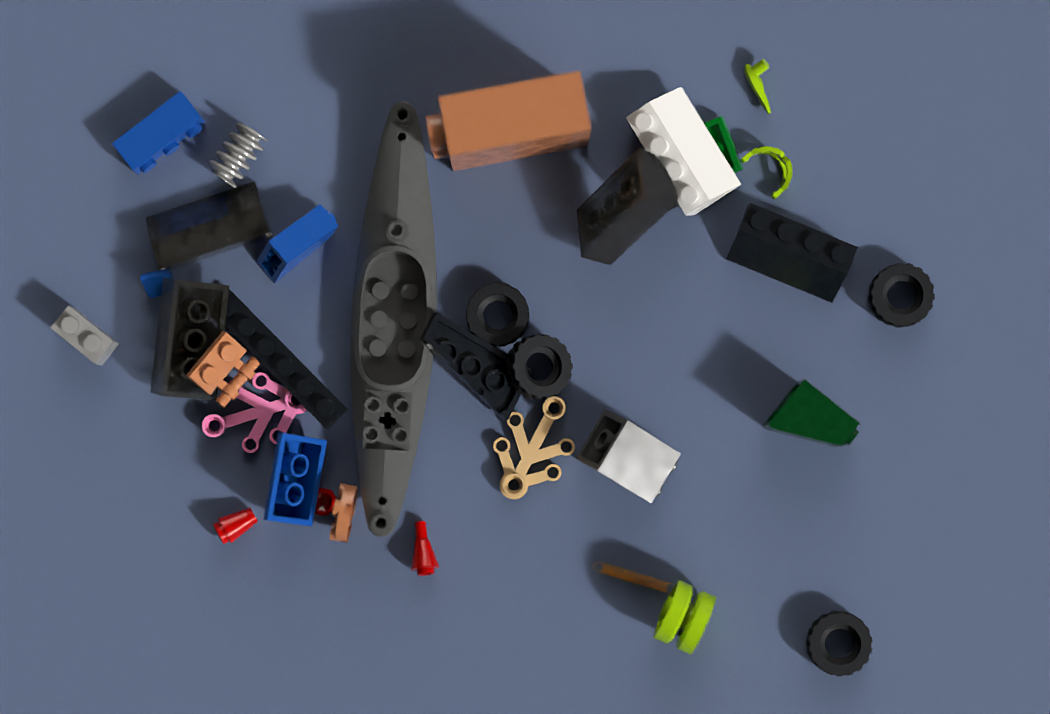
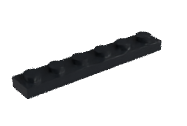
[208,288,348,430]

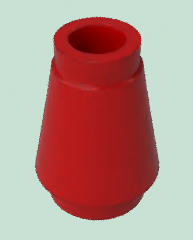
[212,507,258,545]

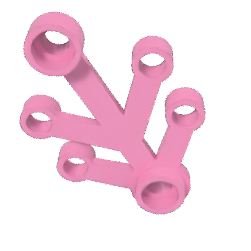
[202,372,307,453]

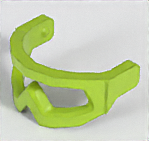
[740,146,792,200]

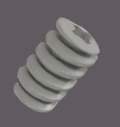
[209,123,269,189]

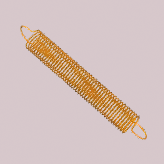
[593,562,674,593]

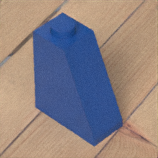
[256,204,338,283]

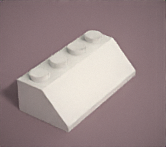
[626,87,742,216]

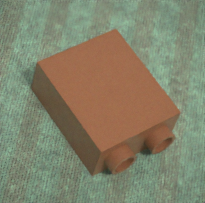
[426,71,591,171]

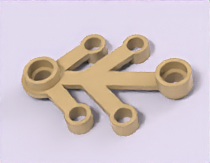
[493,396,575,499]

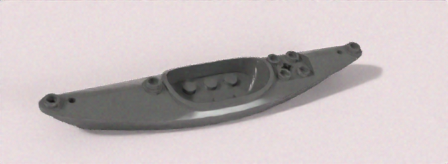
[350,101,437,537]

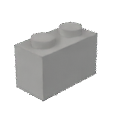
[50,305,120,366]

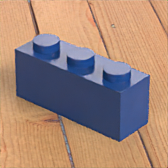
[112,91,205,174]

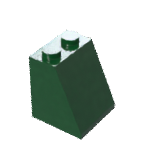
[762,379,860,447]

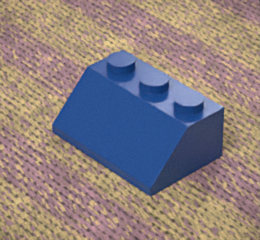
[263,432,327,526]

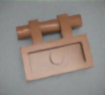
[186,331,261,408]

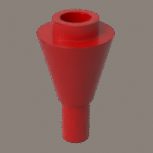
[411,521,439,576]

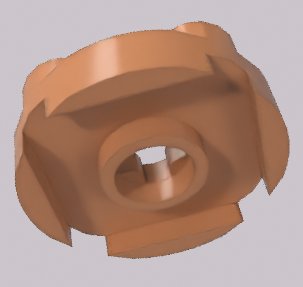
[329,483,358,543]

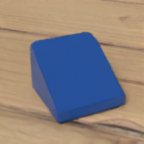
[140,268,177,298]

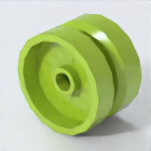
[653,580,716,655]

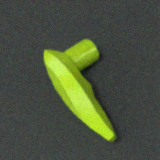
[745,59,771,114]

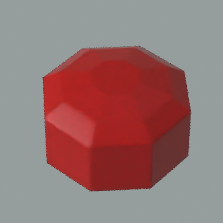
[314,488,337,516]

